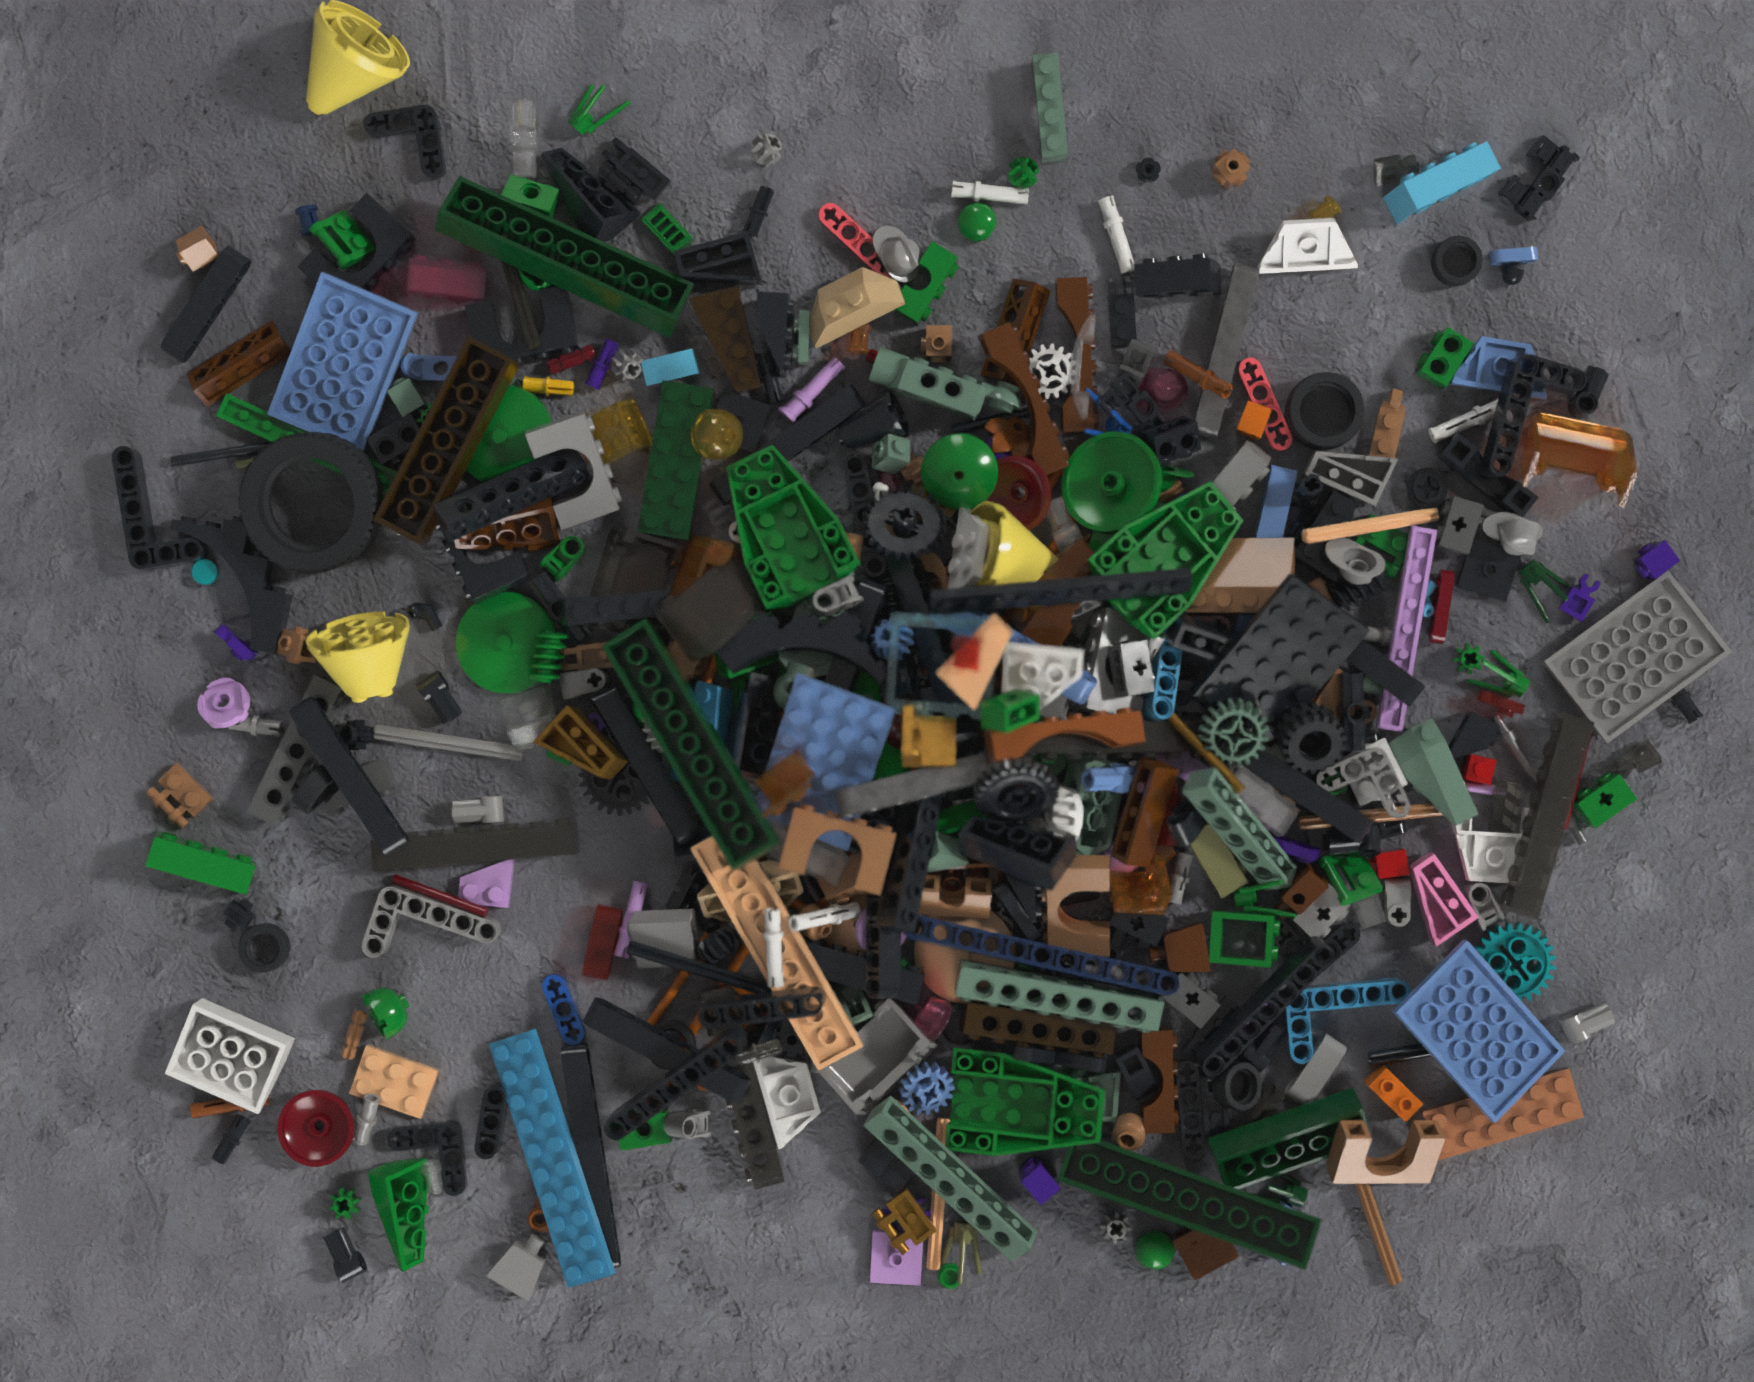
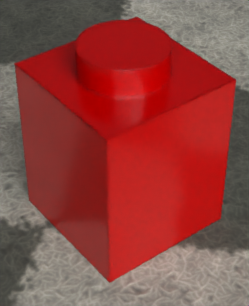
[1460,754,1496,785]
[1368,848,1410,879]

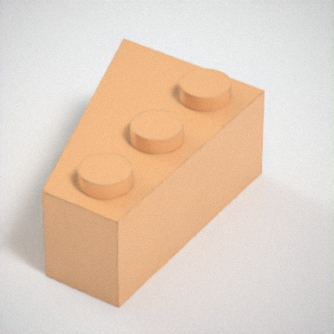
[936,613,1013,710]

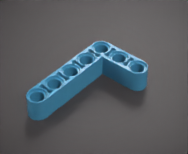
[1110,604,1188,723]
[1283,978,1411,1064]

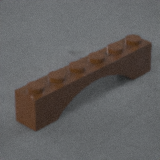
[1055,277,1099,434]
[977,322,1069,475]

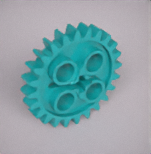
[1474,921,1556,1001]

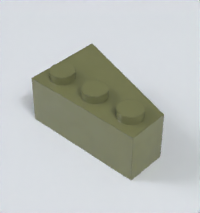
[1188,822,1248,898]

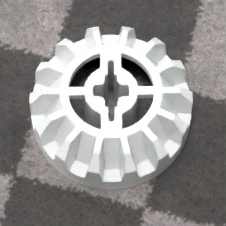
[1025,785,1083,841]

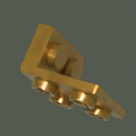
[902,706,956,767]

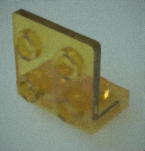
[591,399,652,465]

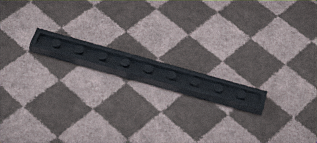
[930,568,1193,615]

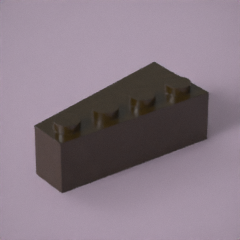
[688,286,763,395]

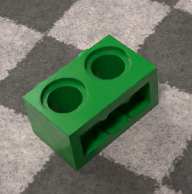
[1416,327,1474,390]

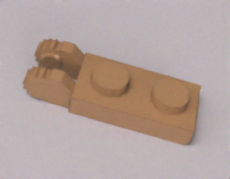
[558,642,613,671]

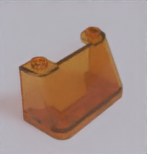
[661,535,740,644]

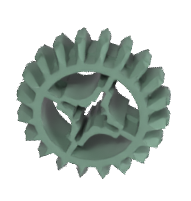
[1198,698,1269,768]

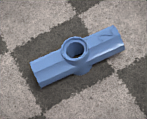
[1081,763,1137,793]

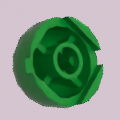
[362,987,410,1040]

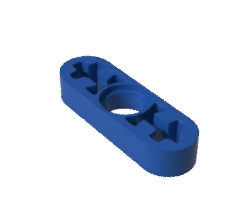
[542,973,586,1045]

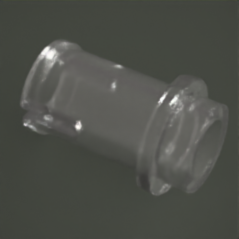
[421,1159,444,1194]

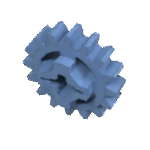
[898,1062,955,1116]

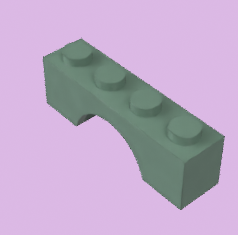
[1031,52,1068,163]

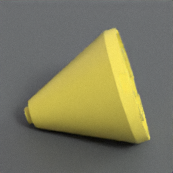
[306,0,410,115]
[971,501,1059,587]

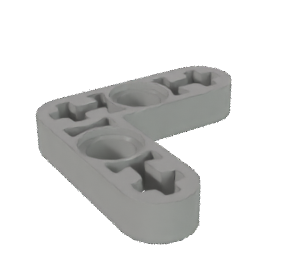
[1316,747,1410,819]

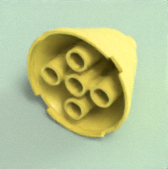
[306,611,410,703]

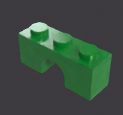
[893,241,960,326]

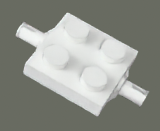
[1338,738,1408,814]

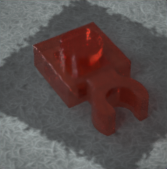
[1476,690,1525,718]

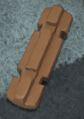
[341,1010,368,1060]

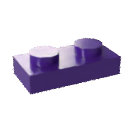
[1271,833,1321,863]

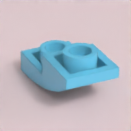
[641,348,700,386]

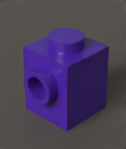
[1633,540,1680,580]

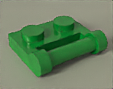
[309,209,376,270]
[1355,514,1408,579]
[1318,853,1383,906]

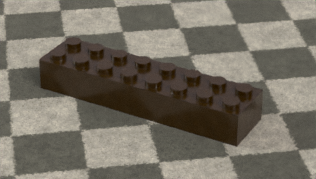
[373,336,520,546]

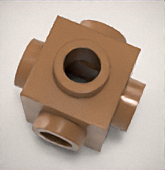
[1211,148,1251,190]
[276,626,316,664]

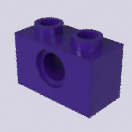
[1019,1156,1061,1205]

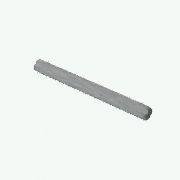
[373,725,524,761]

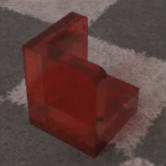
[953,635,983,672]

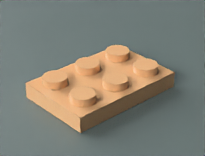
[349,1045,439,1119]

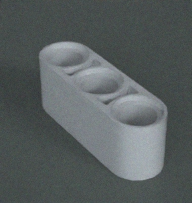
[1284,1033,1347,1105]

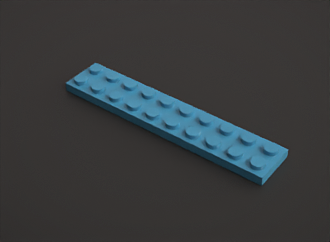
[489,1028,616,1288]

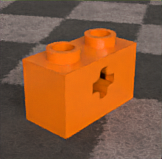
[1363,1065,1423,1122]

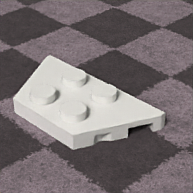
[1258,218,1358,274]
[948,507,989,589]
[751,1053,821,1149]

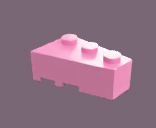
[1408,852,1479,947]

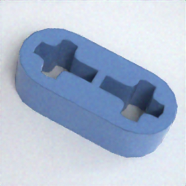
[1489,247,1538,266]

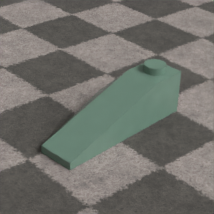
[1388,718,1478,826]

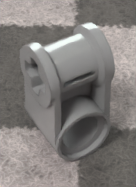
[812,576,864,617]
[559,668,610,700]
[1382,878,1411,927]
[1462,881,1505,932]
[664,1108,711,1139]

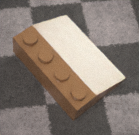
[1186,538,1295,615]

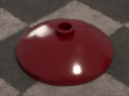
[984,455,1052,530]
[277,1089,355,1167]

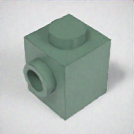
[872,434,910,474]

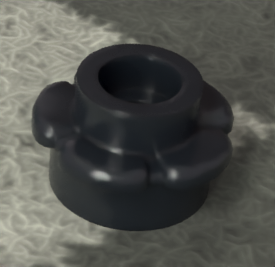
[1136,157,1161,182]

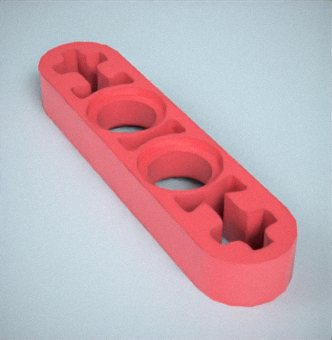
[819,203,892,278]
[1237,358,1293,452]

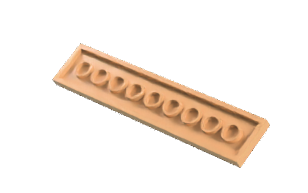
[690,835,864,1071]

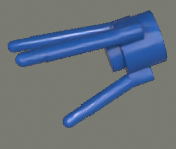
[1084,388,1132,436]

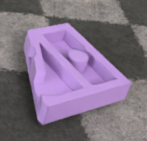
[458,858,514,908]

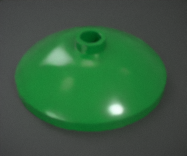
[921,433,998,510]

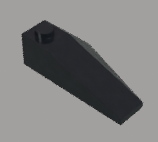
[541,148,640,242]
[725,672,780,780]

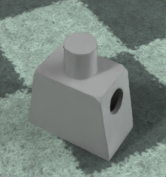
[487,1234,547,1301]

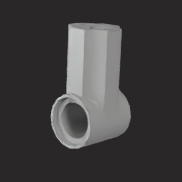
[452,796,504,823]
[1559,1002,1615,1045]

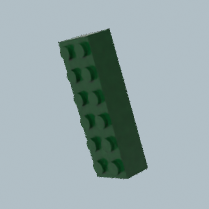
[637,380,715,542]
[1208,1087,1372,1189]

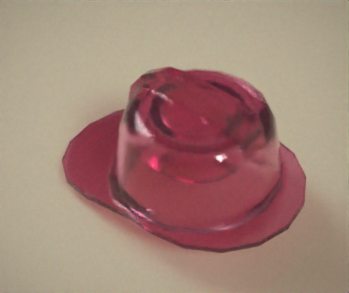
[1136,368,1188,409]
[914,996,952,1041]

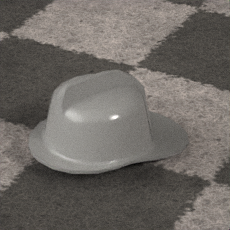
[873,226,921,283]
[1482,512,1543,555]
[1325,538,1385,585]

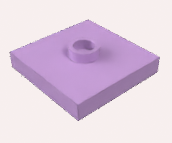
[870,1230,923,1286]

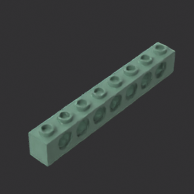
[955,959,1165,1033]
[863,1096,1038,1261]

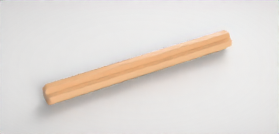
[1302,508,1439,543]
[926,1118,950,1270]

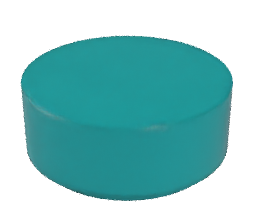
[192,559,219,585]

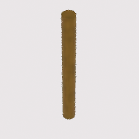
[1167,713,1245,794]

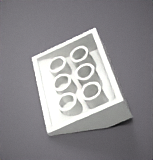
[165,998,295,1114]

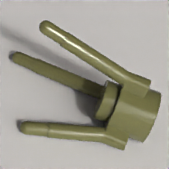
[941,1221,982,1285]

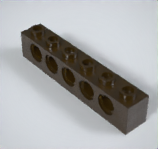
[959,1001,1117,1057]

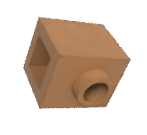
[176,226,219,272]
[921,325,952,364]

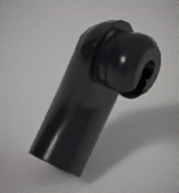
[406,602,443,631]

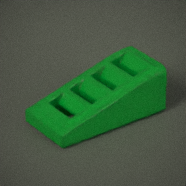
[641,203,694,257]

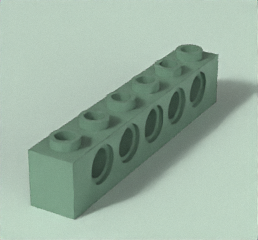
[1182,767,1298,891]

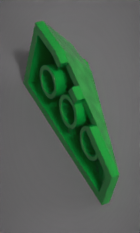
[368,1157,431,1272]

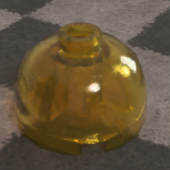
[691,409,743,460]

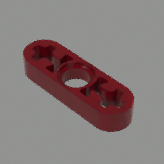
[1428,569,1454,644]

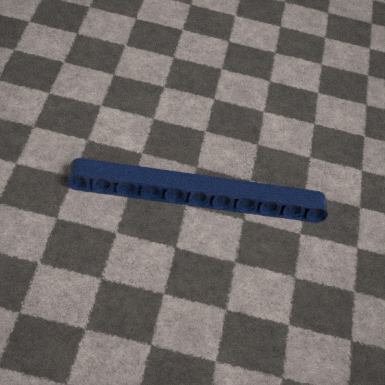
[903,915,1180,996]

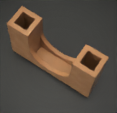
[778,804,896,895]
[1042,855,1110,957]
[1326,1120,1446,1184]

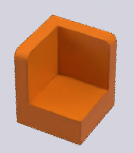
[1236,401,1271,441]

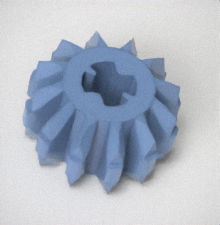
[869,617,915,662]

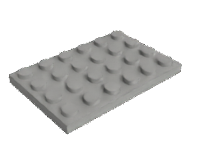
[1543,571,1732,744]

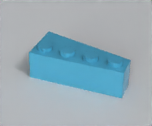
[1383,141,1501,224]

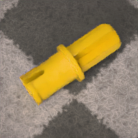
[523,376,574,397]

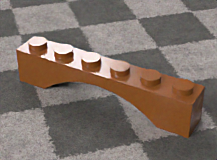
[984,707,1146,764]

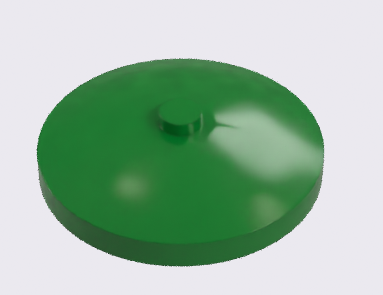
[466,385,552,482]
[1061,432,1162,534]
[456,592,557,693]

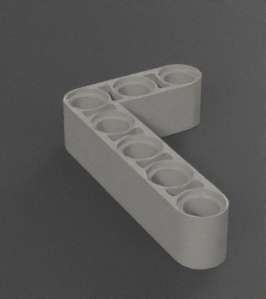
[362,885,502,958]

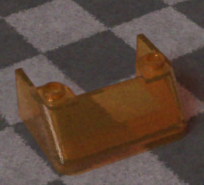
[1521,413,1638,508]

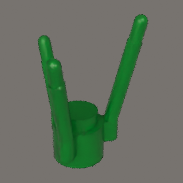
[568,84,631,135]
[1467,650,1530,698]
[1234,879,1297,918]

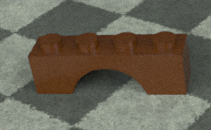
[1138,1027,1179,1134]

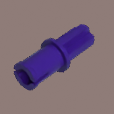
[585,339,619,390]

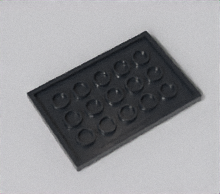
[1191,573,1370,747]

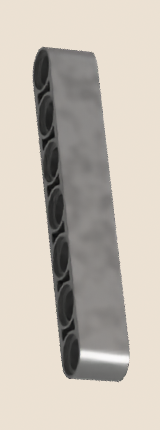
[1193,263,1260,439]
[836,752,1011,818]

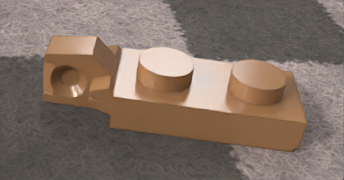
[1368,389,1406,458]

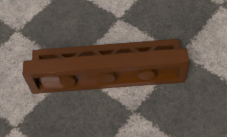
[981,278,1051,387]
[187,320,291,407]

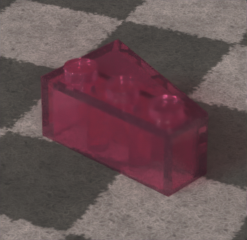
[401,255,486,302]

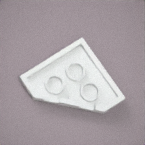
[1002,642,1084,710]

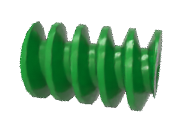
[528,630,568,684]

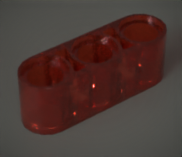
[582,904,623,981]

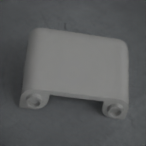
[815,998,937,1115]

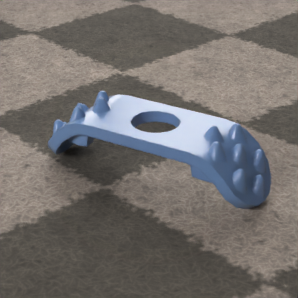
[401,353,457,381]

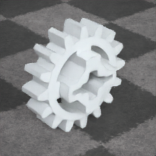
[1028,343,1077,400]

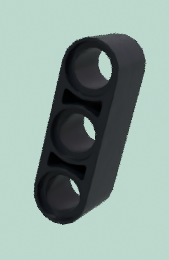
[1166,794,1207,847]
[474,1083,508,1160]

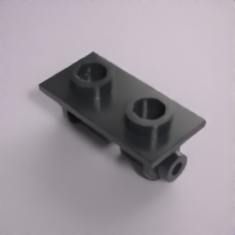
[665,866,707,910]

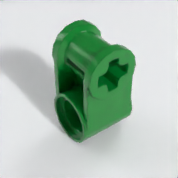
[539,536,587,583]

